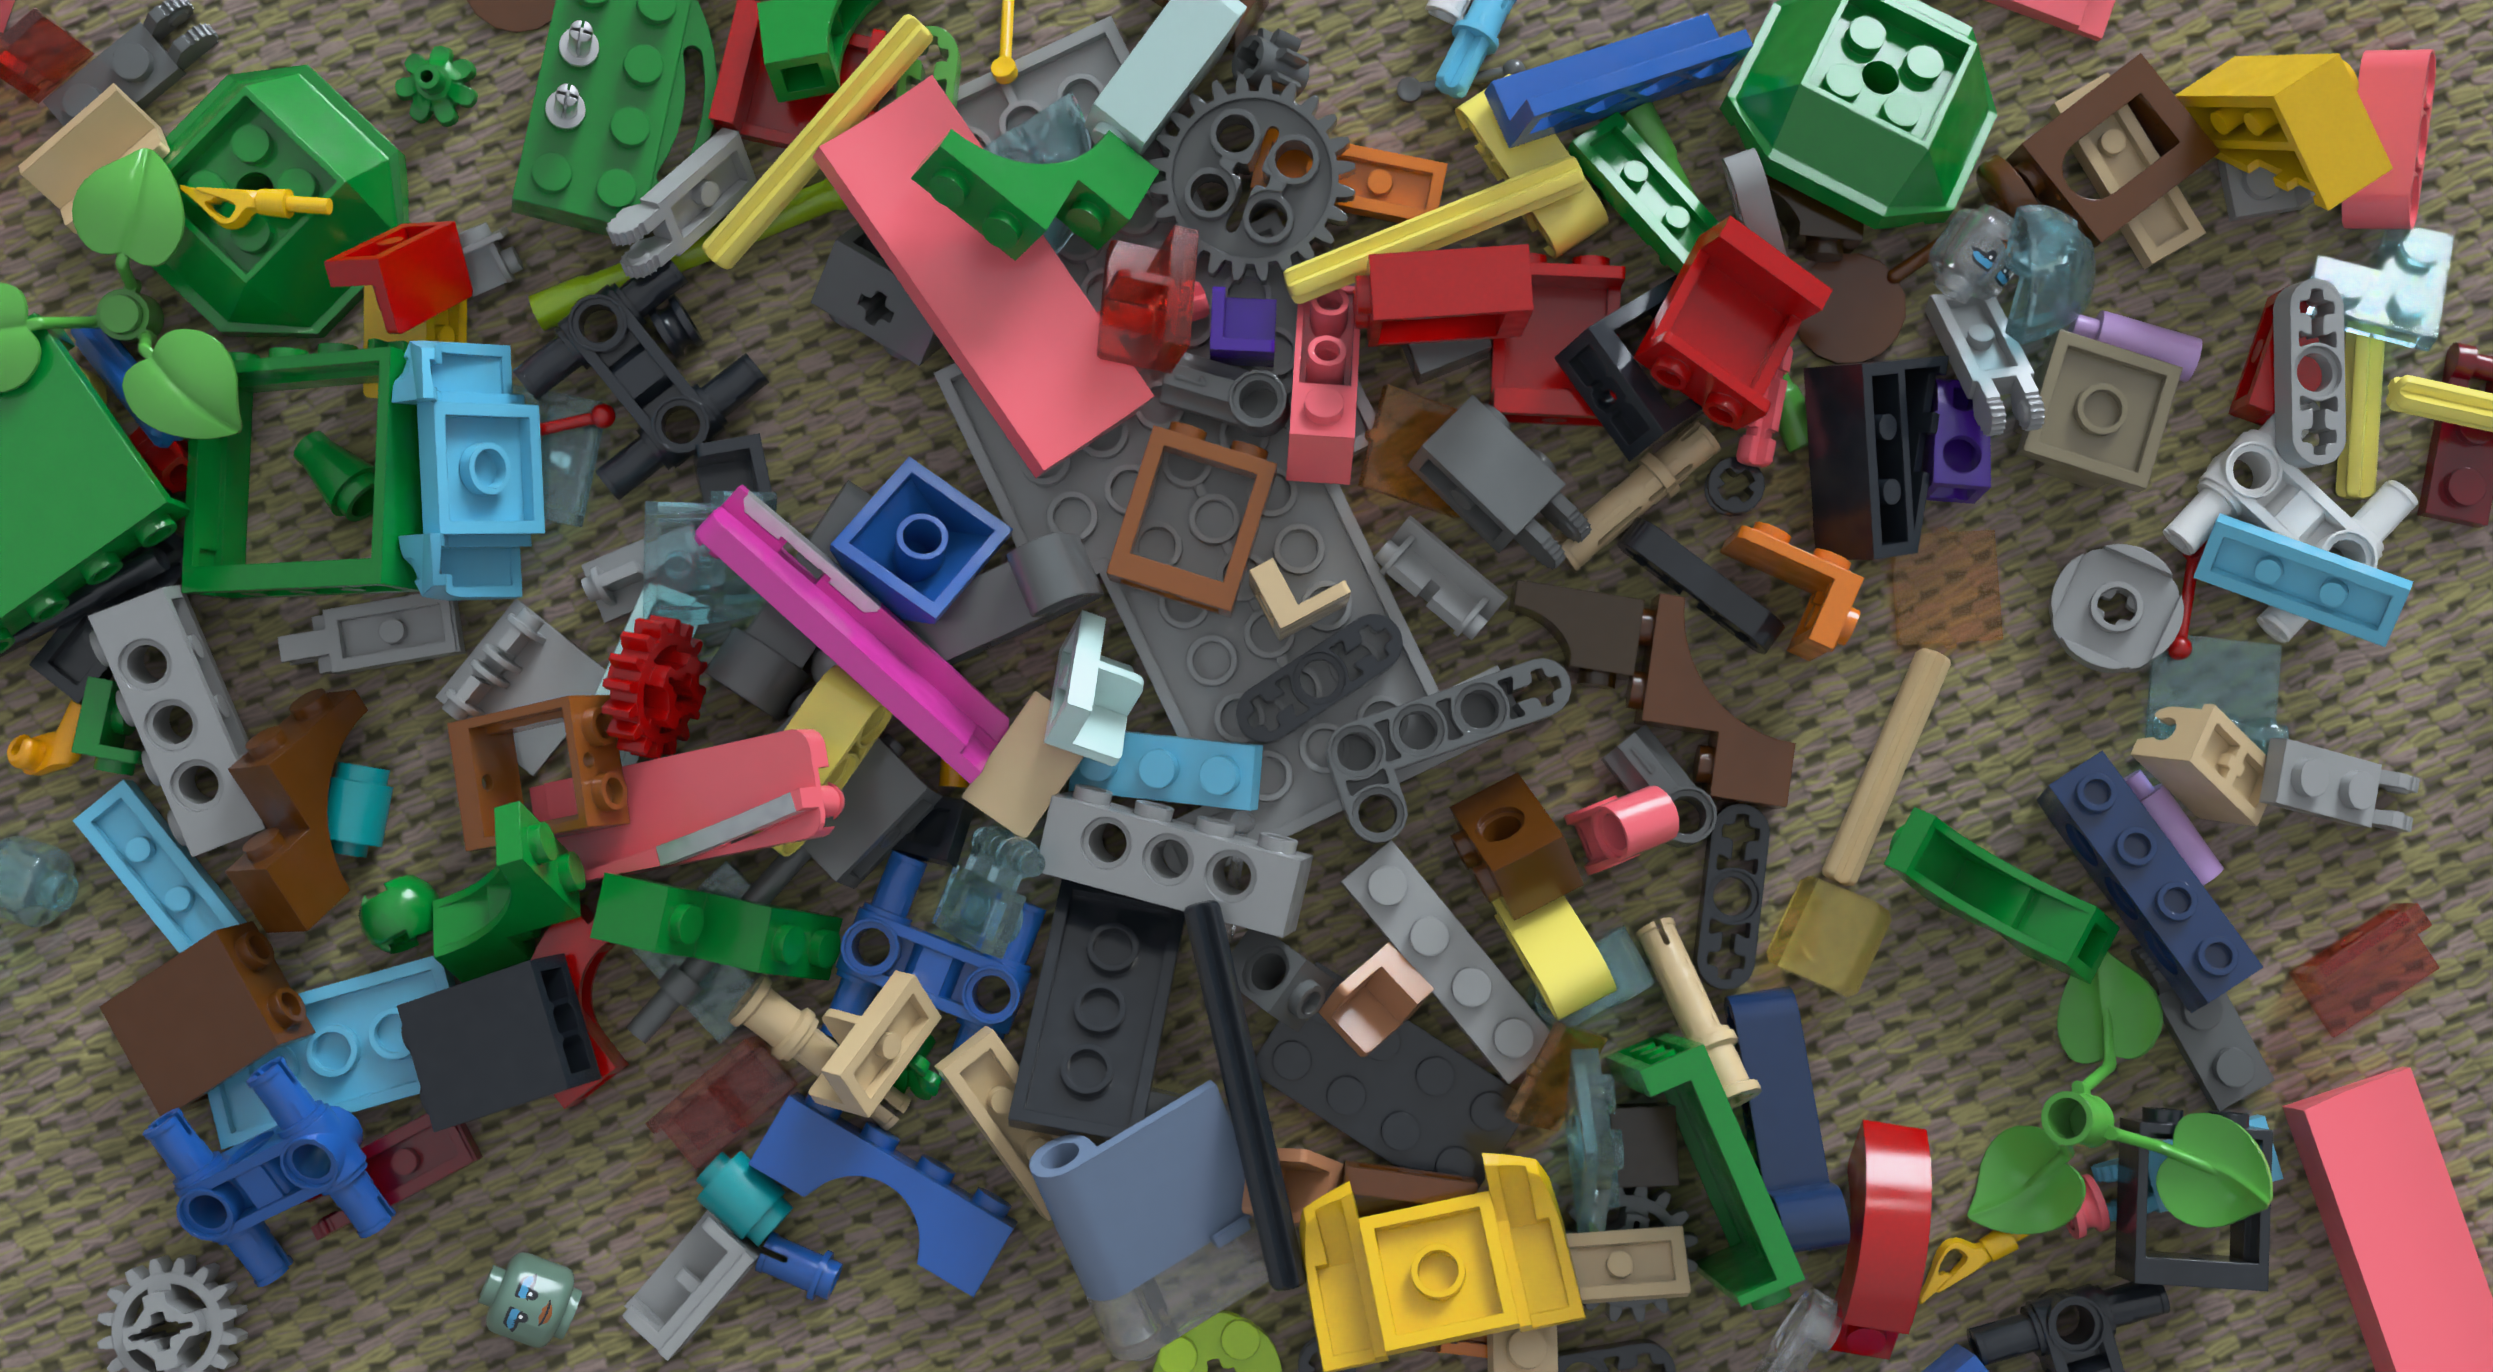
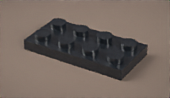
[1008,879,1185,1144]
[1255,961,1534,1191]

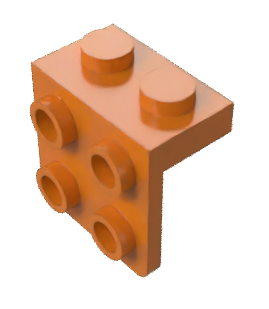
[1720,522,1864,661]

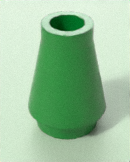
[293,431,375,522]

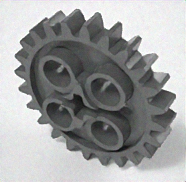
[1149,74,1356,285]

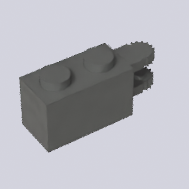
[1407,395,1592,570]

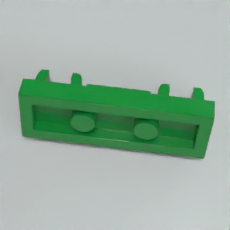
[1567,111,1720,276]

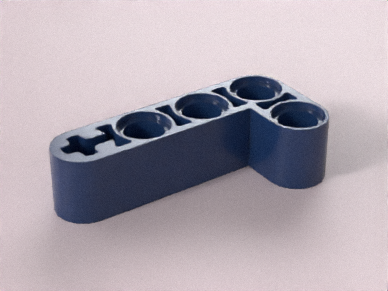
[1724,986,1851,1253]

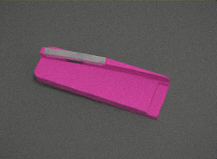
[694,484,1010,784]

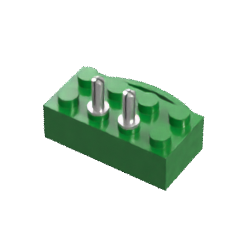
[511,0,717,240]

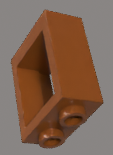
[1106,421,1278,618]
[447,695,630,852]

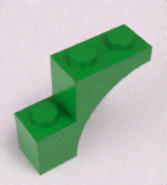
[757,0,882,103]
[911,129,1159,261]
[432,801,586,983]
[1884,807,2120,984]
[590,873,843,981]

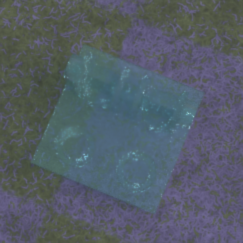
[2145,635,2289,755]

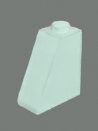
[1083,0,1247,156]

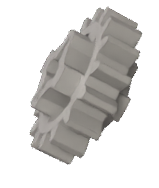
[97,1254,248,1372]

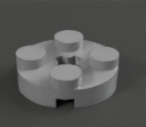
[2049,544,2184,673]

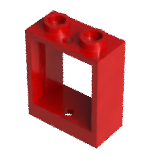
[1353,244,1534,347]

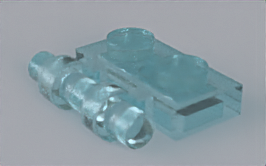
[931,825,1045,959]

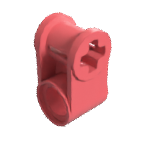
[1564,786,1679,875]

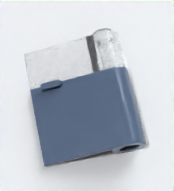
[1029,1080,1269,1361]

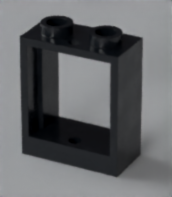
[1554,275,1704,462]
[2115,1107,2273,1292]

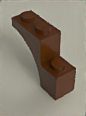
[1626,593,1796,809]
[225,688,368,933]

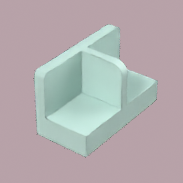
[1044,610,1144,766]

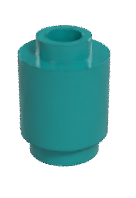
[327,762,394,858]
[696,1151,794,1247]

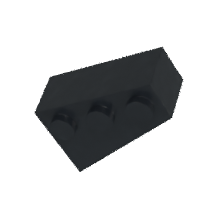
[1804,355,1949,560]

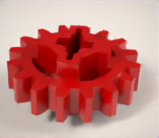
[601,615,707,759]

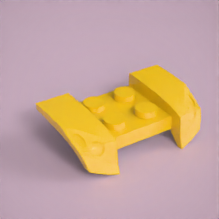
[1299,1153,1586,1372]

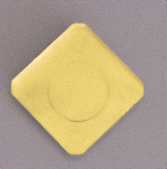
[1766,875,1892,998]

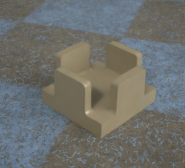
[2013,329,2183,493]

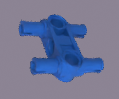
[820,850,1047,1081]
[142,1056,396,1287]

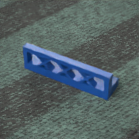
[1484,13,1754,149]

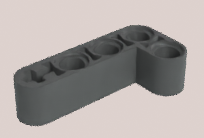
[900,532,1104,666]
[1325,658,1572,844]

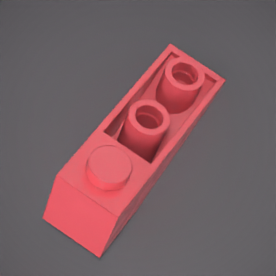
[1286,285,1360,485]

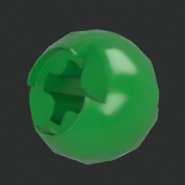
[358,875,440,954]

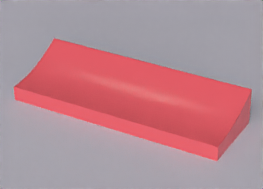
[813,75,1154,478]
[2282,1066,2493,1372]

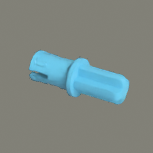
[1435,0,1517,99]

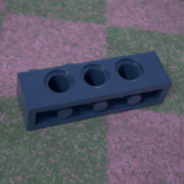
[2037,750,2264,1013]

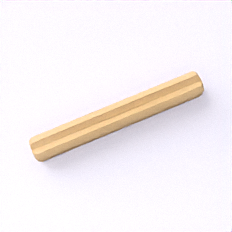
[1822,648,1951,886]

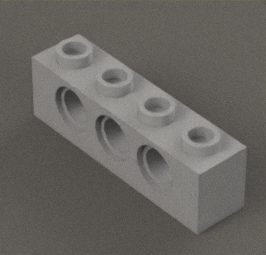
[88,584,266,857]
[1035,784,1314,938]

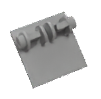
[435,598,606,776]

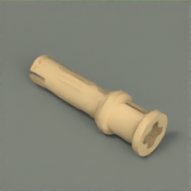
[1635,917,1762,1109]
[728,974,911,1131]

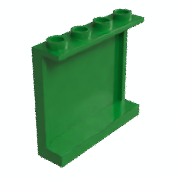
[0,312,191,654]
[1605,1032,1805,1310]

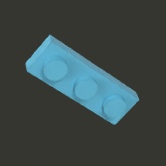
[2193,513,2413,647]
[1069,731,1263,811]
[73,779,247,954]

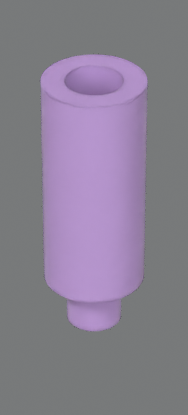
[2068,310,2202,382]
[2123,769,2224,886]

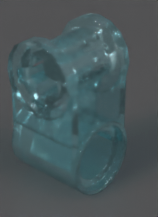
[1526,925,1655,1028]

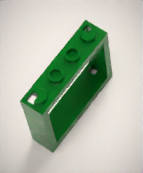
[181,338,423,599]

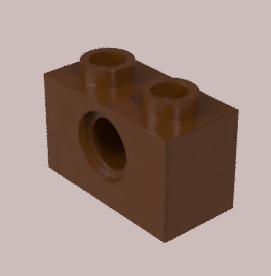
[1449,772,1584,921]

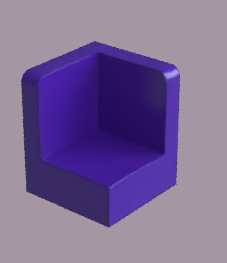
[1209,286,1277,367]

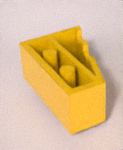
[2175,53,2393,211]

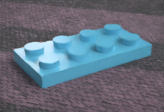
[207,955,456,1150]

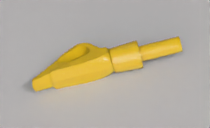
[180,185,333,230]
[1919,1230,2030,1305]

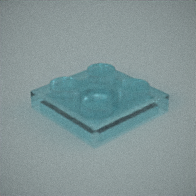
[1564,1048,1624,1233]

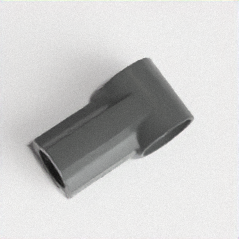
[1159,349,1290,437]
[1601,724,1717,848]

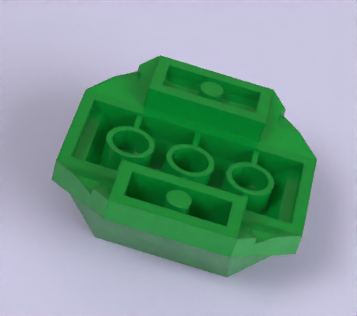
[1719,0,1997,229]
[152,64,411,338]

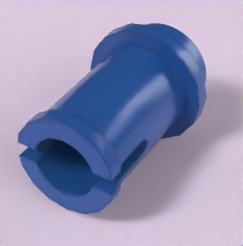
[755,1231,843,1301]

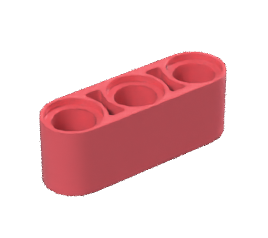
[2342,49,2436,230]

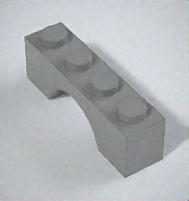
[1339,840,1559,1084]

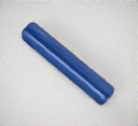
[70,315,184,448]

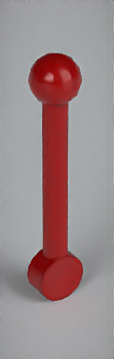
[540,403,616,436]
[2167,540,2208,660]

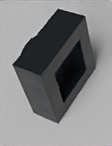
[891,796,975,868]

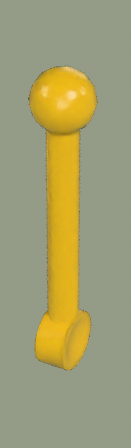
[991,0,1018,84]

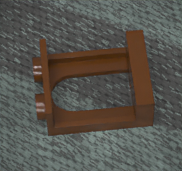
[2007,53,2220,256]

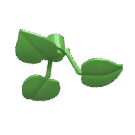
[0,148,243,439]
[1967,951,2273,1234]

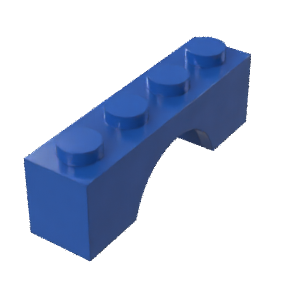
[748,1092,1018,1297]

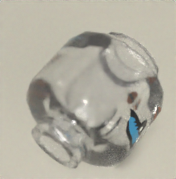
[1928,204,2027,304]

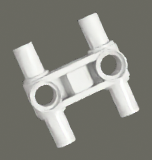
[2163,402,2418,643]

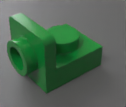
[71,676,143,776]

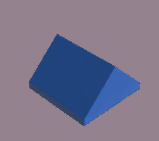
[830,456,1013,625]

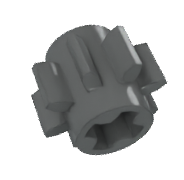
[1232,28,1310,98]

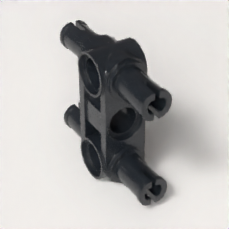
[512,259,769,500]
[1967,1282,2170,1372]

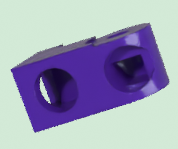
[1922,378,1991,504]

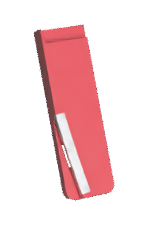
[529,729,845,884]

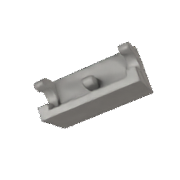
[622,1210,765,1361]

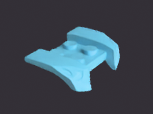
[392,340,545,601]

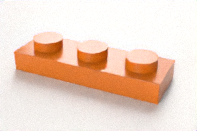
[1250,128,1448,223]

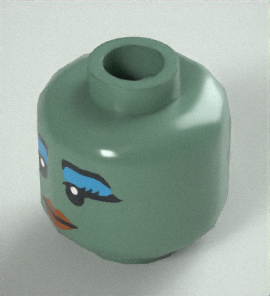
[478,1252,582,1348]

